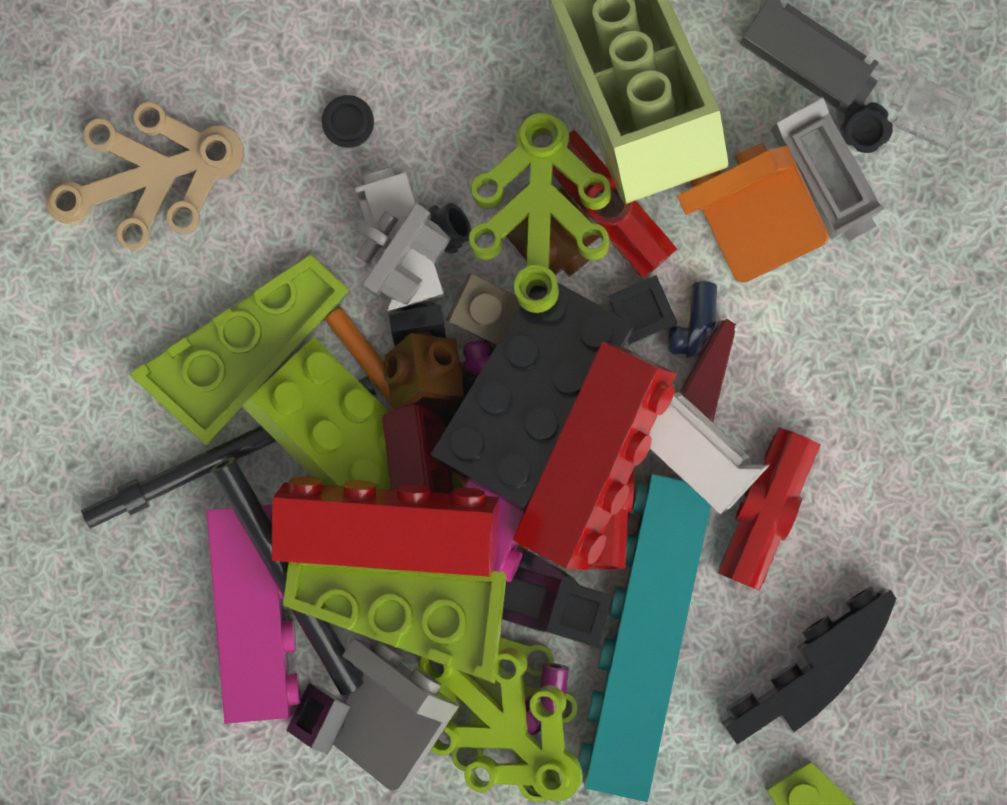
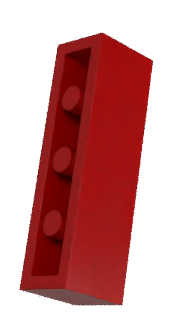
[512,341,677,570]
[272,476,499,577]

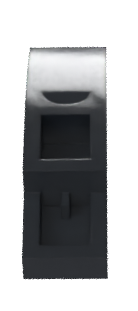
[722,586,897,745]

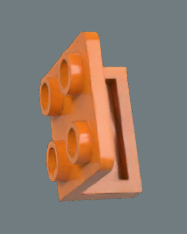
[677,143,829,283]

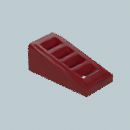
[679,319,736,422]

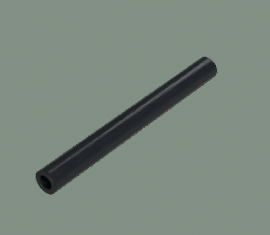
[211,457,363,695]

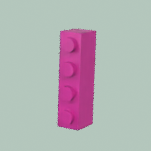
[206,504,301,724]

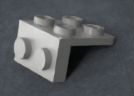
[333,638,459,792]

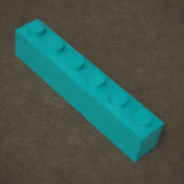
[578,474,711,802]

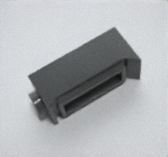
[739,0,879,113]

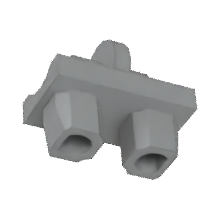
[355,203,450,305]

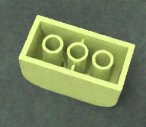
[549,0,728,204]

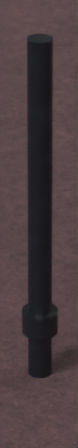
[81,376,377,529]

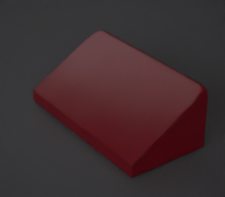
[382,403,454,494]

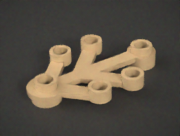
[46,102,244,251]

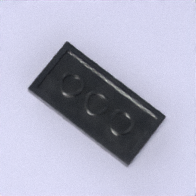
[431,282,634,512]

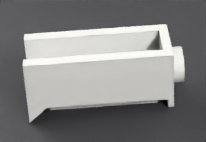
[355,168,445,313]
[649,384,769,514]

